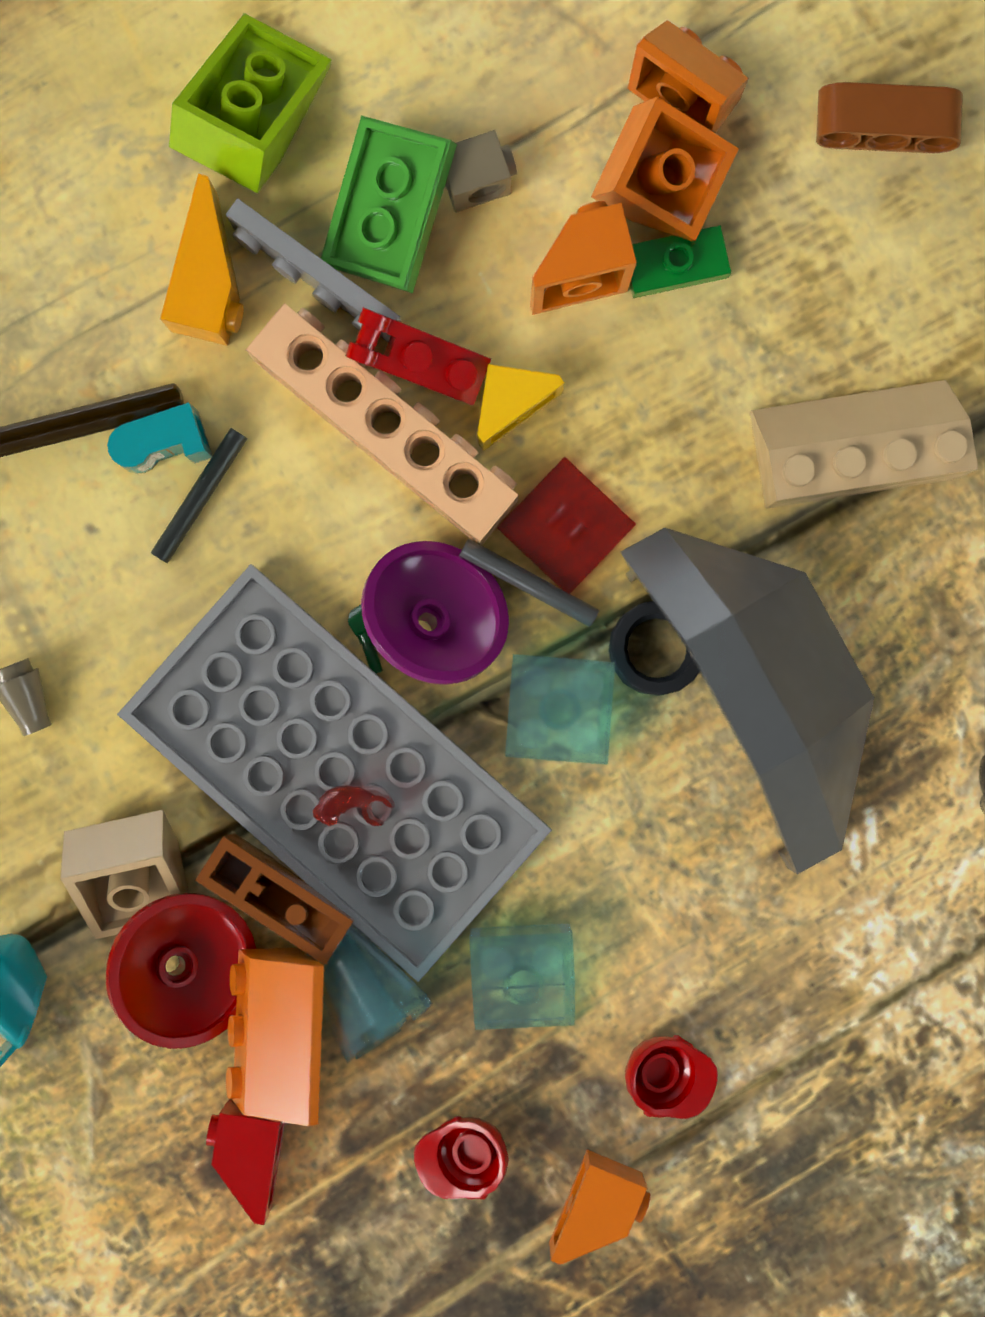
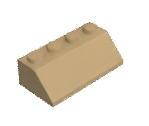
[750,380,979,509]

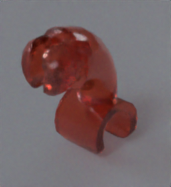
[313,785,395,826]

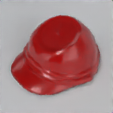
[625,1035,718,1119]
[414,1116,509,1199]

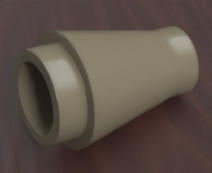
[0,658,52,736]

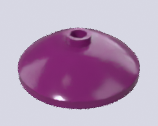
[361,541,509,684]

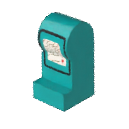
[107,402,213,474]

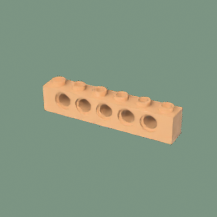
[246,303,519,545]

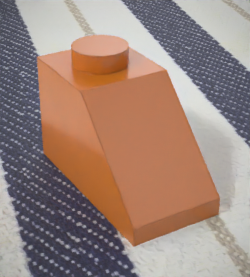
[549,1149,651,1265]

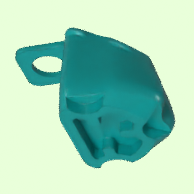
[0,933,47,1067]

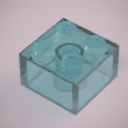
[505,654,615,765]

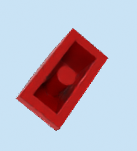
[206,1099,285,1225]

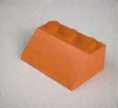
[226,947,324,1126]

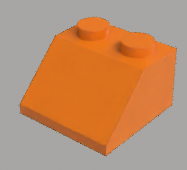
[627,20,749,133]
[591,97,739,241]
[530,201,637,315]

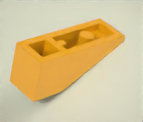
[160,174,244,346]

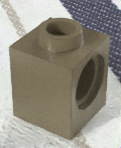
[445,130,517,213]

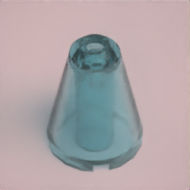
[306,924,433,1063]

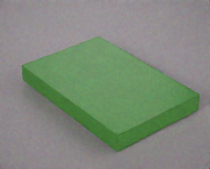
[321,115,457,293]

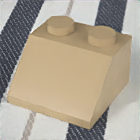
[60,810,189,939]

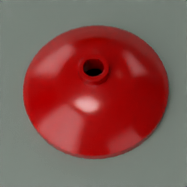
[106,893,256,1049]

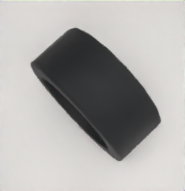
[608,601,700,696]

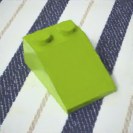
[169,13,332,194]

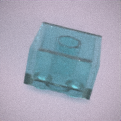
[470,924,575,1030]

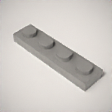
[226,198,401,342]

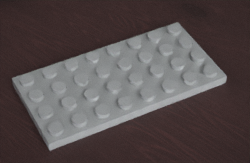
[117,564,552,982]

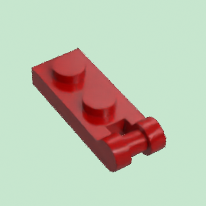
[345,307,492,406]

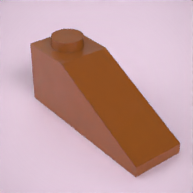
[195,833,354,965]

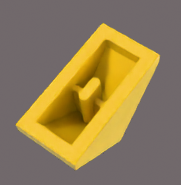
[477,364,565,451]

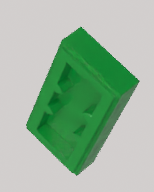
[630,225,731,298]

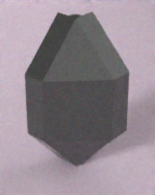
[621,528,875,874]

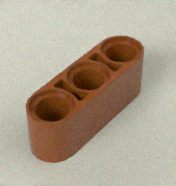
[816,82,963,153]

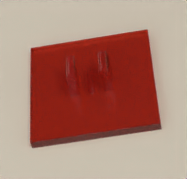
[497,456,636,594]

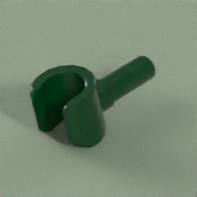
[348,605,383,674]

